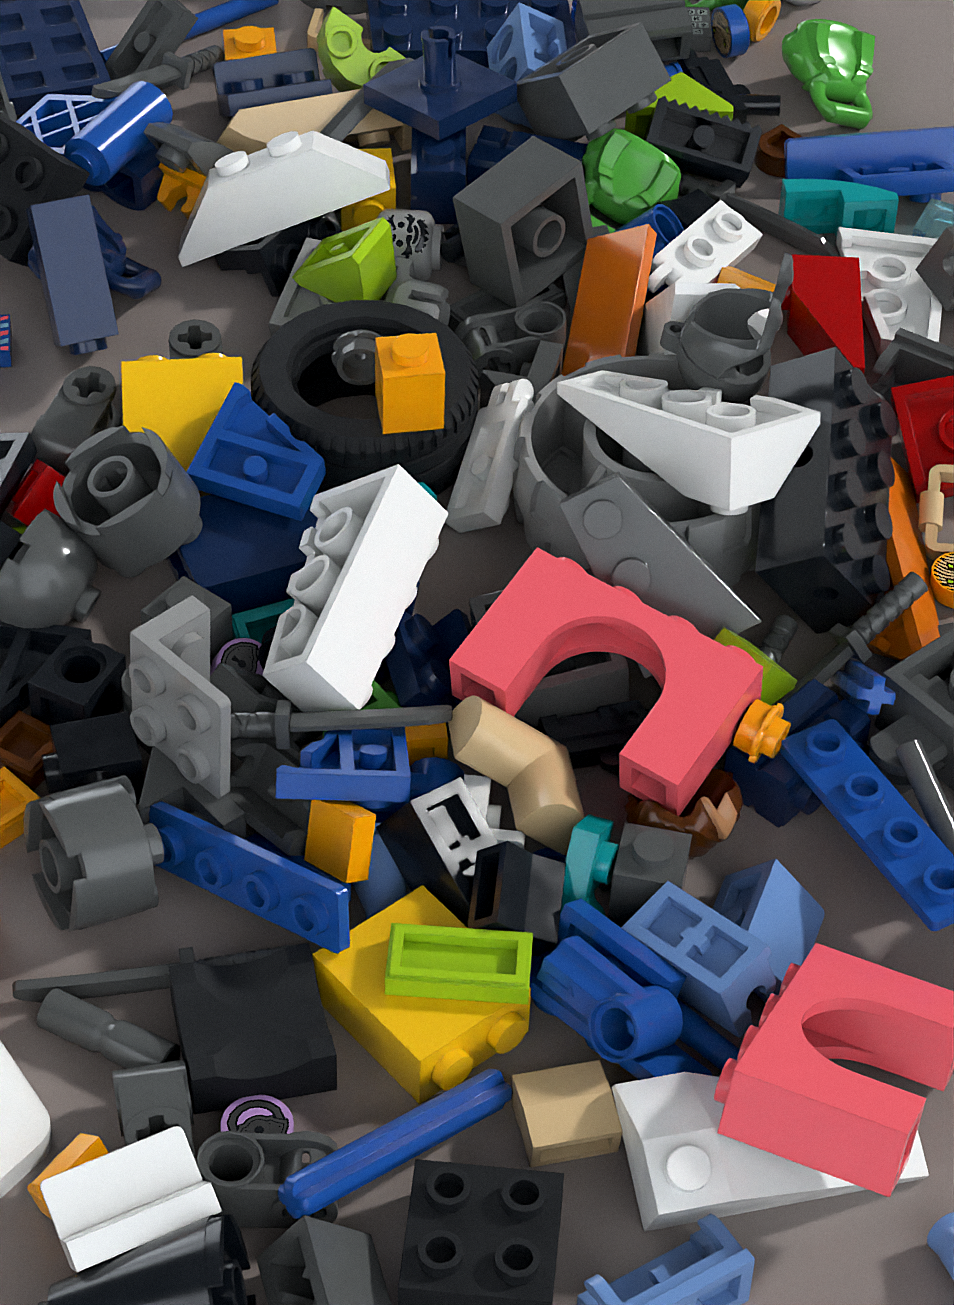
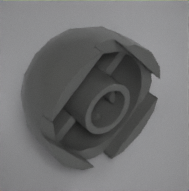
[0,509,102,628]

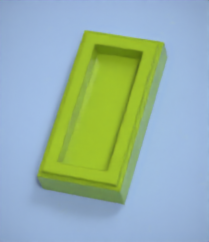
[385,923,533,1005]

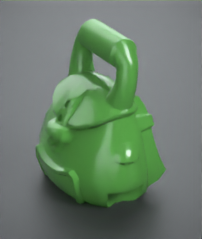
[782,19,875,129]
[582,128,681,233]

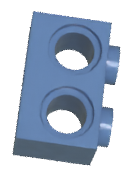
[487,2,567,129]

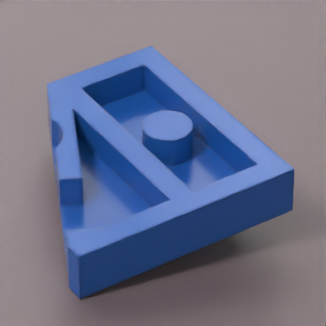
[186,382,326,521]
[275,727,411,809]

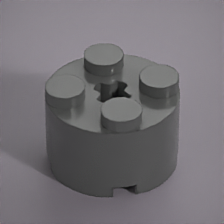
[53,426,203,578]
[24,775,164,932]

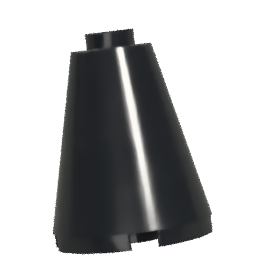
[38,1214,257,1305]

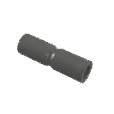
[37,988,180,1069]

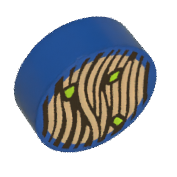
[711,4,750,58]

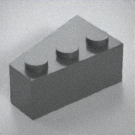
[560,471,762,678]

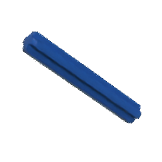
[278,1069,513,1219]

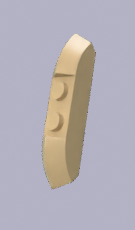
[217,89,412,155]

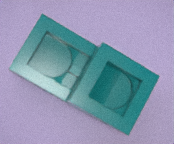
[778,179,899,239]

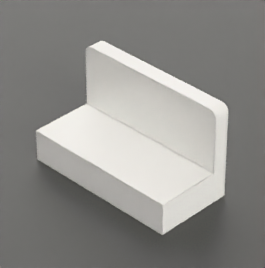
[40,1126,222,1272]

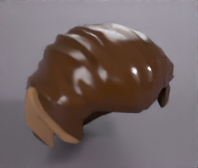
[624,769,744,860]

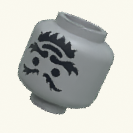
[376,209,444,282]

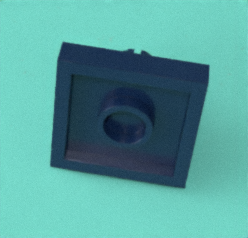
[363,26,517,141]

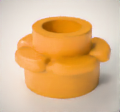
[733,699,791,763]

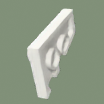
[836,227,942,356]

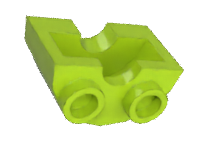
[317,6,405,92]

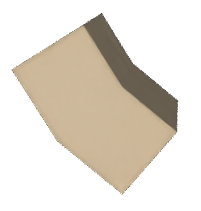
[512,1059,623,1168]

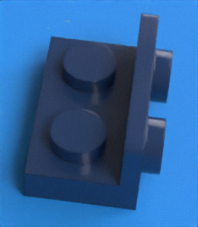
[212,48,333,116]
[385,609,472,738]

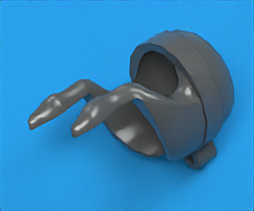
[660,252,794,404]

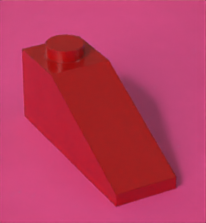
[781,254,865,374]

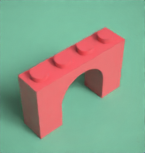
[449,547,763,816]
[714,943,954,1197]

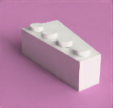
[262,464,449,712]

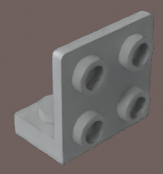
[129,595,231,799]

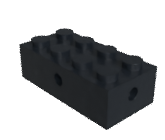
[756,347,897,634]

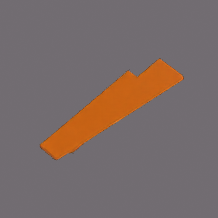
[867,457,940,661]

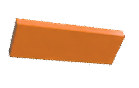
[562,224,657,376]

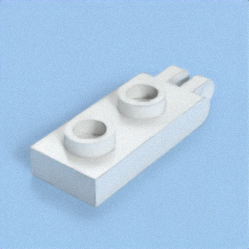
[647,200,763,293]
[445,379,535,533]

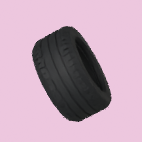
[251,300,478,495]

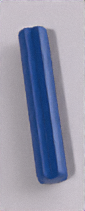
[830,659,896,715]

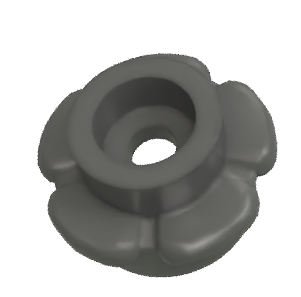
[331,330,381,385]

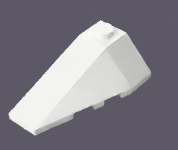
[557,370,821,515]
[612,1072,929,1232]

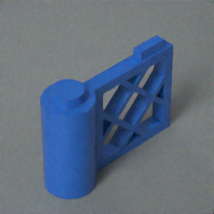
[16,81,173,186]

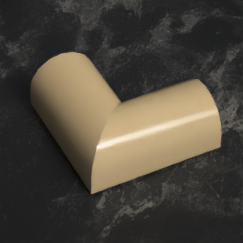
[448,695,585,856]

